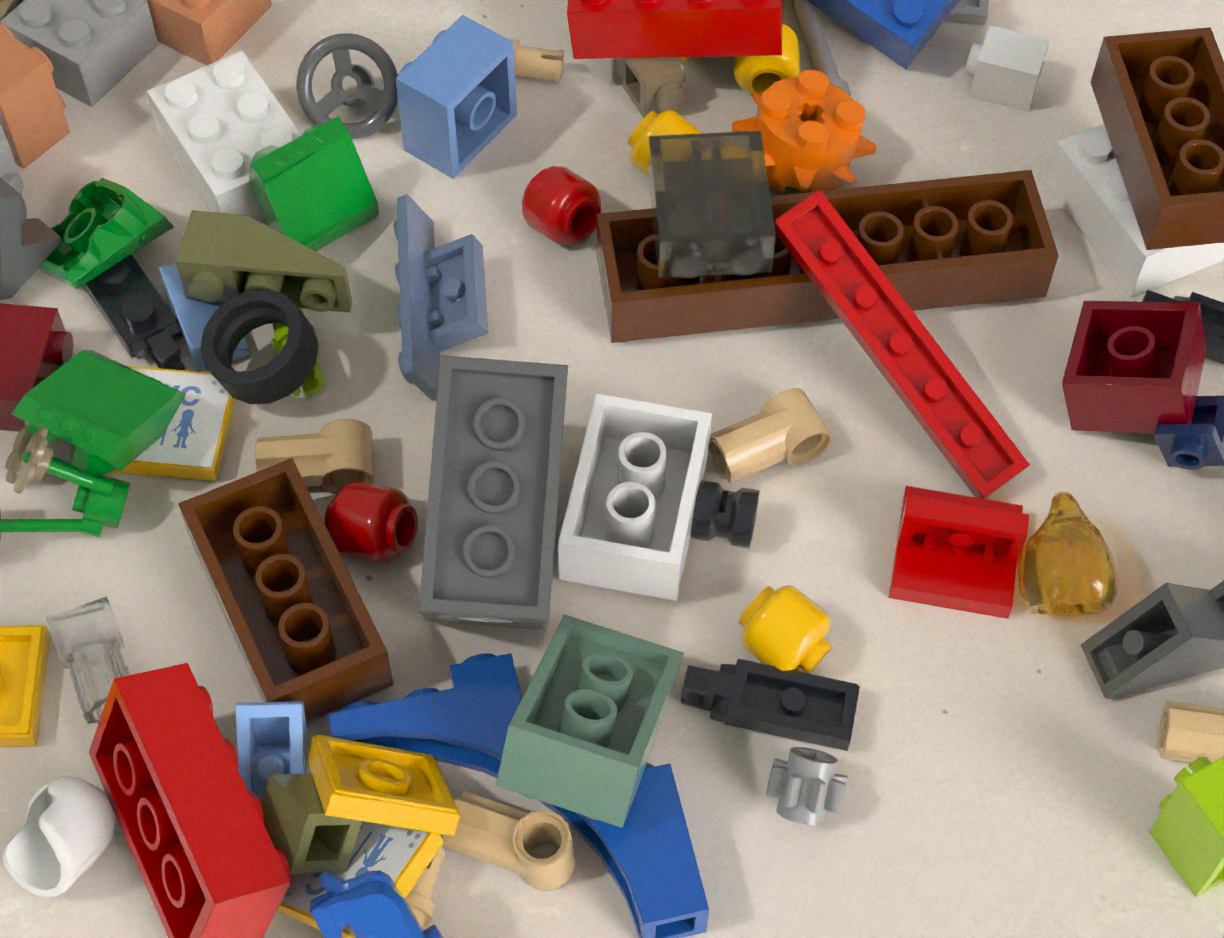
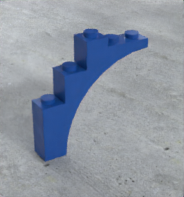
[328,653,709,938]

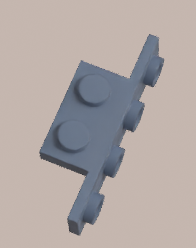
[393,194,489,401]

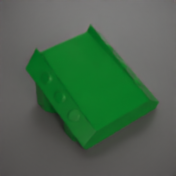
[249,116,379,251]
[39,178,174,289]
[11,350,186,476]

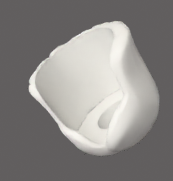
[2,776,115,898]

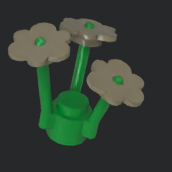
[0,426,130,540]

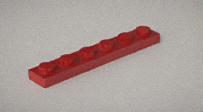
[771,189,1030,499]

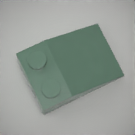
[496,614,684,828]

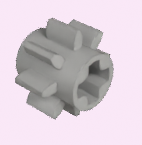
[765,747,848,825]

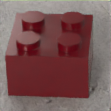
[1062,301,1206,434]

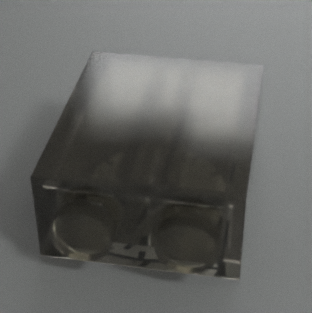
[648,131,776,278]

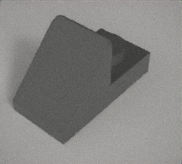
[0,178,61,300]

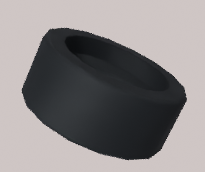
[200,289,319,404]

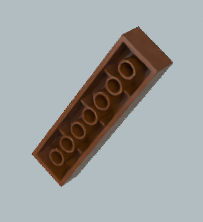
[597,170,1059,343]

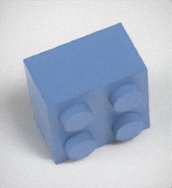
[395,15,517,179]

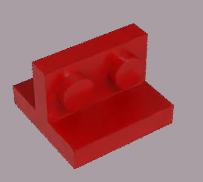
[888,486,1029,619]

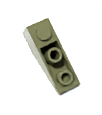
[175,210,353,313]

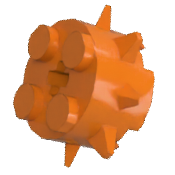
[732,69,876,193]

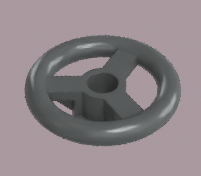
[296,33,398,139]

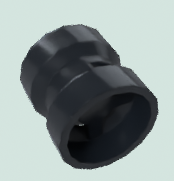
[691,480,760,549]

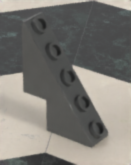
[1081,580,1224,699]

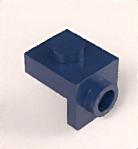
[1154,395,1224,470]

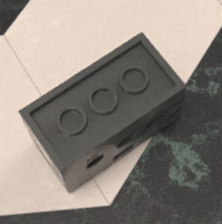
[419,355,568,630]

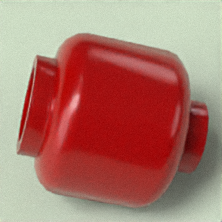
[522,166,601,245]
[325,482,418,563]

